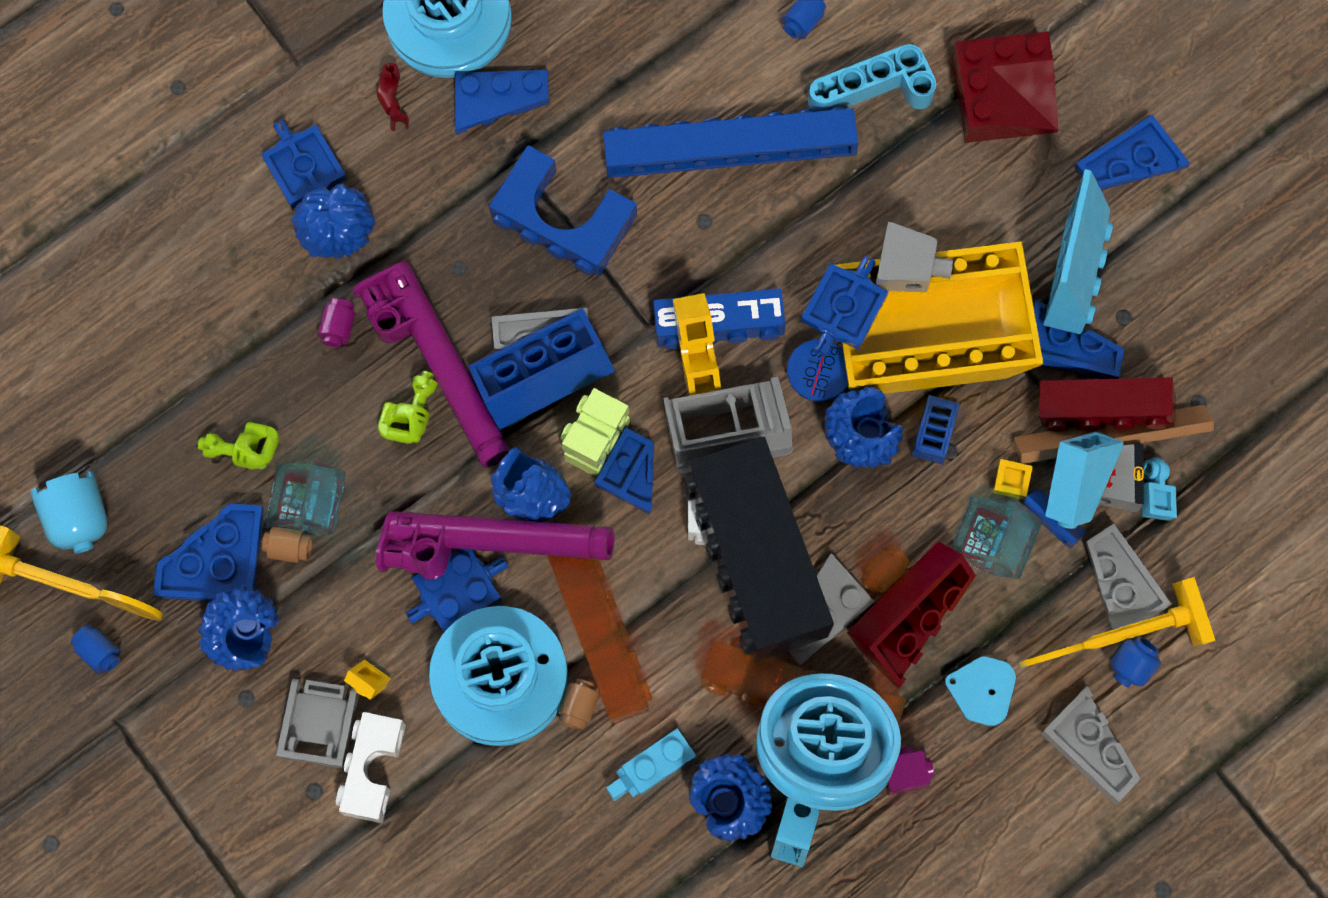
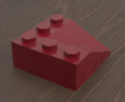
[952,31,1059,143]

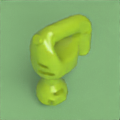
[378,371,438,444]
[198,422,279,470]

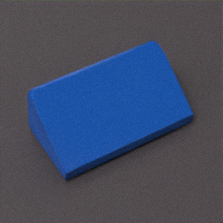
[1023,489,1086,549]

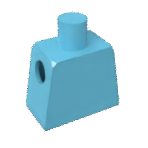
[770,797,820,867]

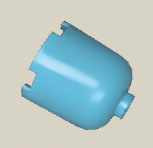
[30,471,108,554]

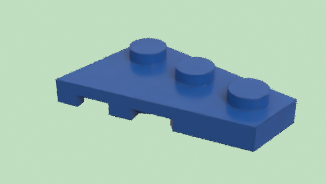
[455,70,549,135]
[1075,115,1190,190]
[1033,299,1125,379]

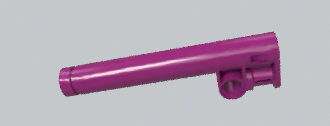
[353,262,510,468]
[376,511,615,580]

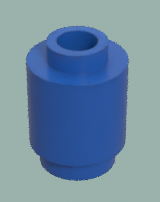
[782,0,826,39]
[71,624,121,673]

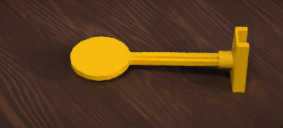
[0,526,164,621]
[1019,577,1216,668]

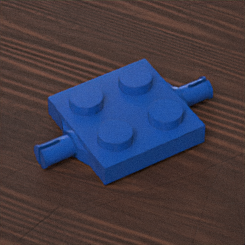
[261,119,347,209]
[800,256,889,356]
[405,549,509,632]

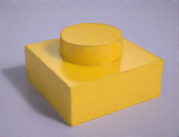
[993,459,1033,500]
[344,660,391,699]

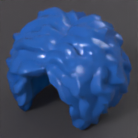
[291,184,375,259]
[824,386,904,469]
[491,447,571,522]
[198,585,280,671]
[688,754,772,842]

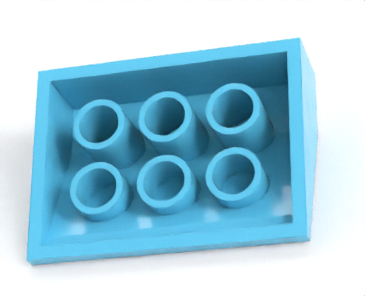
[1043,169,1113,334]

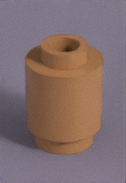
[262,527,313,563]
[558,679,600,731]

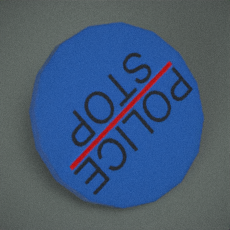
[787,339,848,402]

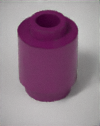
[317,298,356,348]

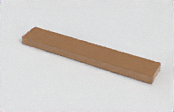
[1014,405,1214,464]

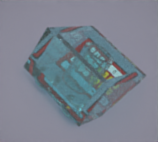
[264,460,346,536]
[951,497,1043,580]

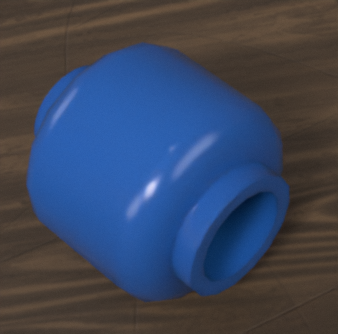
[1110,636,1161,687]

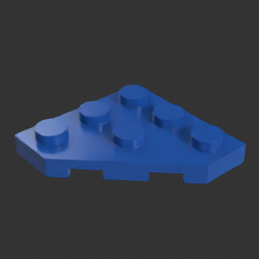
[153,504,264,602]

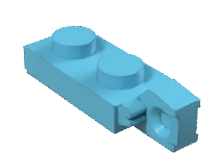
[606,728,696,801]

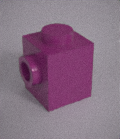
[886,747,934,796]

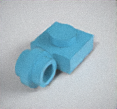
[1142,457,1177,521]

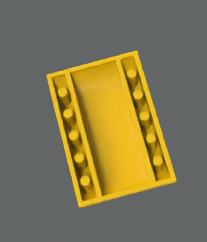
[836,241,1043,394]

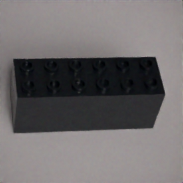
[683,436,834,663]

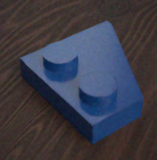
[594,427,654,515]

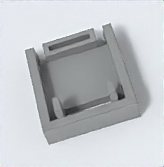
[276,678,359,769]

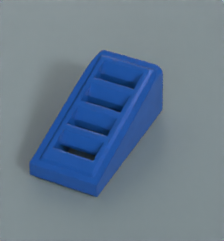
[912,395,960,465]

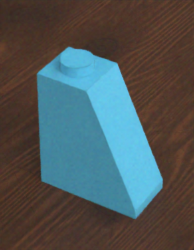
[1045,432,1124,529]

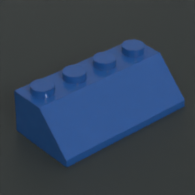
[468,308,615,430]

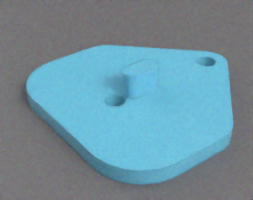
[945,656,1016,726]

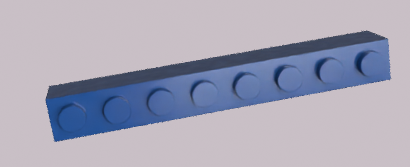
[603,106,858,178]

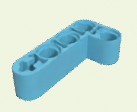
[808,44,937,112]

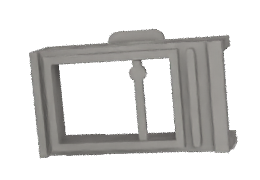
[663,376,793,475]

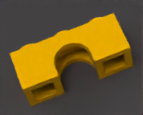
[672,293,721,396]

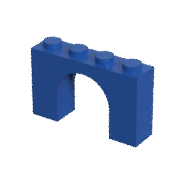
[489,145,637,277]

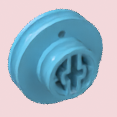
[383,0,512,78]
[429,606,568,746]
[756,673,901,811]

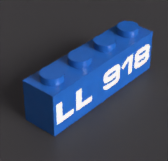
[653,288,785,349]

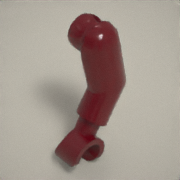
[377,63,409,131]

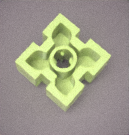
[560,388,630,477]

